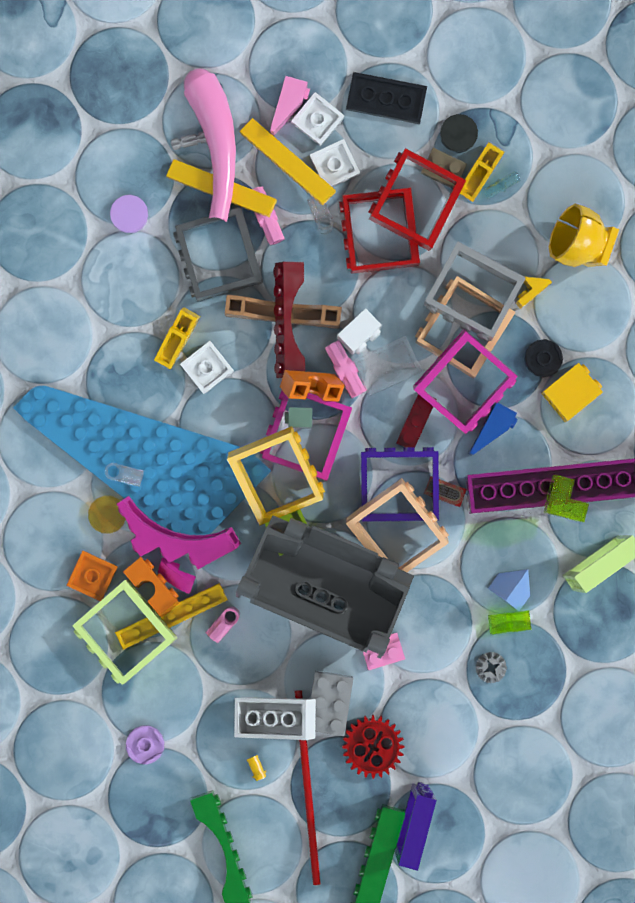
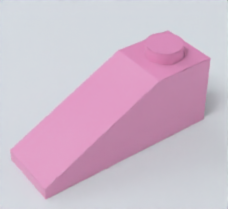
[270,76,310,136]

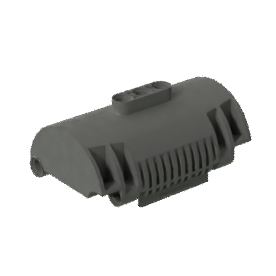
[236,516,414,659]

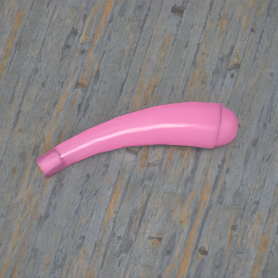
[184,68,236,222]

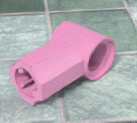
[205,606,240,643]

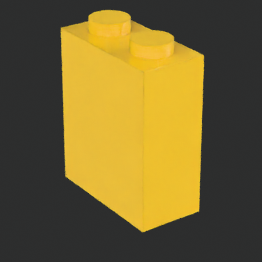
[541,363,603,422]

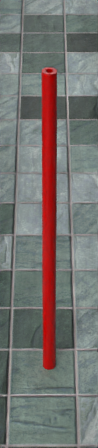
[294,690,321,885]

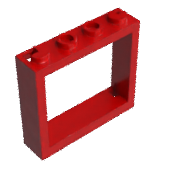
[368,148,466,251]
[339,187,420,274]

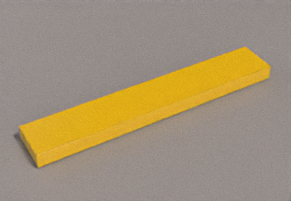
[240,118,336,205]
[166,159,277,218]
[115,583,228,650]

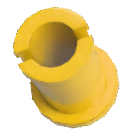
[247,755,266,781]

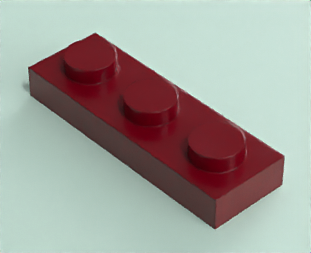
[396,394,437,447]

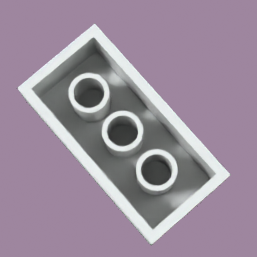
[234,697,316,740]

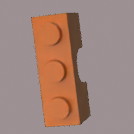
[280,370,345,402]
[123,557,180,617]

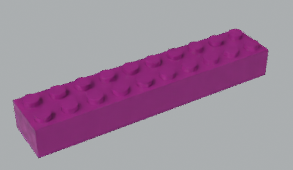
[465,458,635,514]

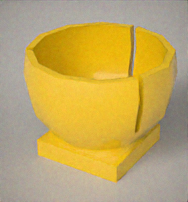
[548,203,619,267]

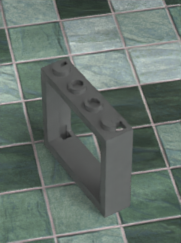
[173,207,263,302]

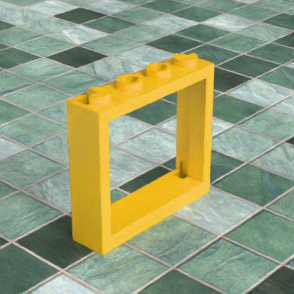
[227,426,325,526]

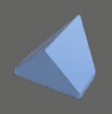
[488,569,530,611]

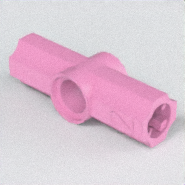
[252,186,285,246]
[325,340,366,398]

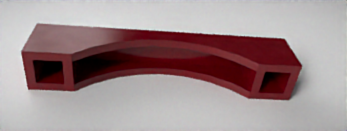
[273,261,305,378]

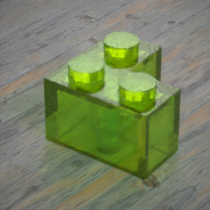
[543,475,589,523]

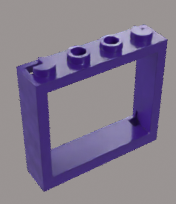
[361,447,439,521]
[395,782,437,871]

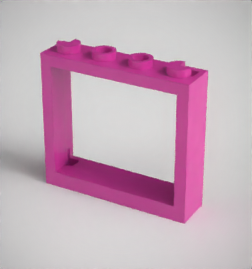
[413,329,517,434]
[260,390,352,481]

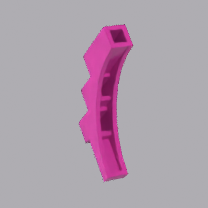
[117,496,241,569]

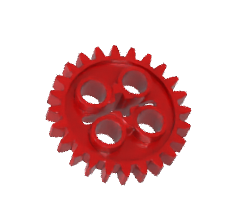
[342,714,405,779]

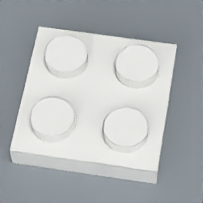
[291,92,345,146]
[310,139,360,187]
[180,341,234,394]

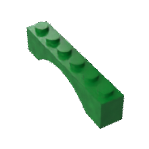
[190,790,253,903]

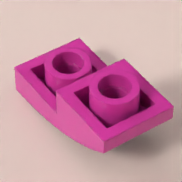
[157,557,196,594]

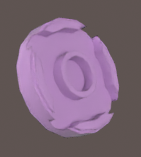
[110,195,148,233]
[126,725,165,765]

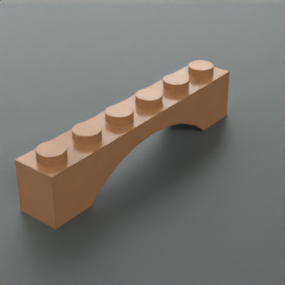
[225,295,342,329]

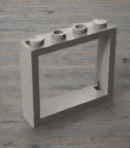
[424,242,526,341]

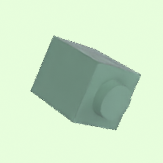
[285,407,312,429]

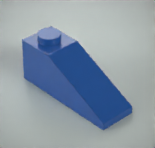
[468,403,518,456]

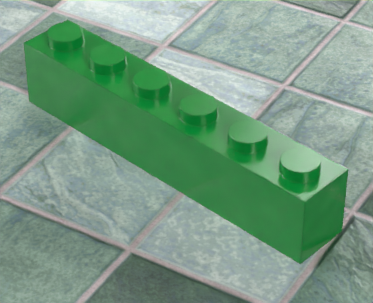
[351,804,405,903]

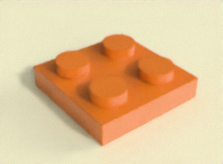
[66,551,118,601]

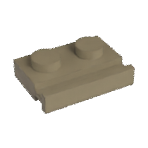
[421,148,467,188]

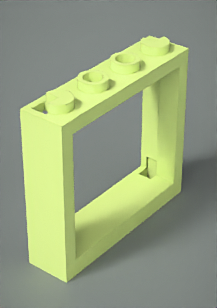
[562,535,635,593]
[72,579,178,685]

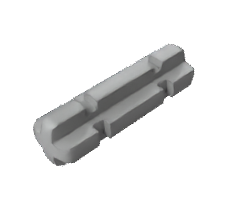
[171,132,207,150]

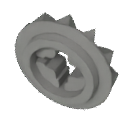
[476,652,507,683]

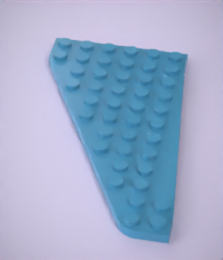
[13,386,271,535]

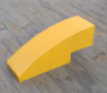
[460,142,505,202]
[154,307,201,369]

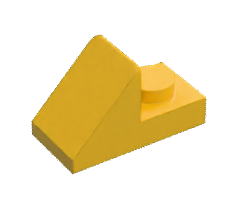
[516,277,552,309]

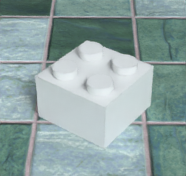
[337,309,382,356]

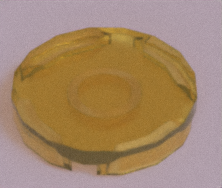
[88,496,126,534]

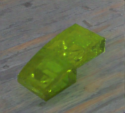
[488,610,532,634]

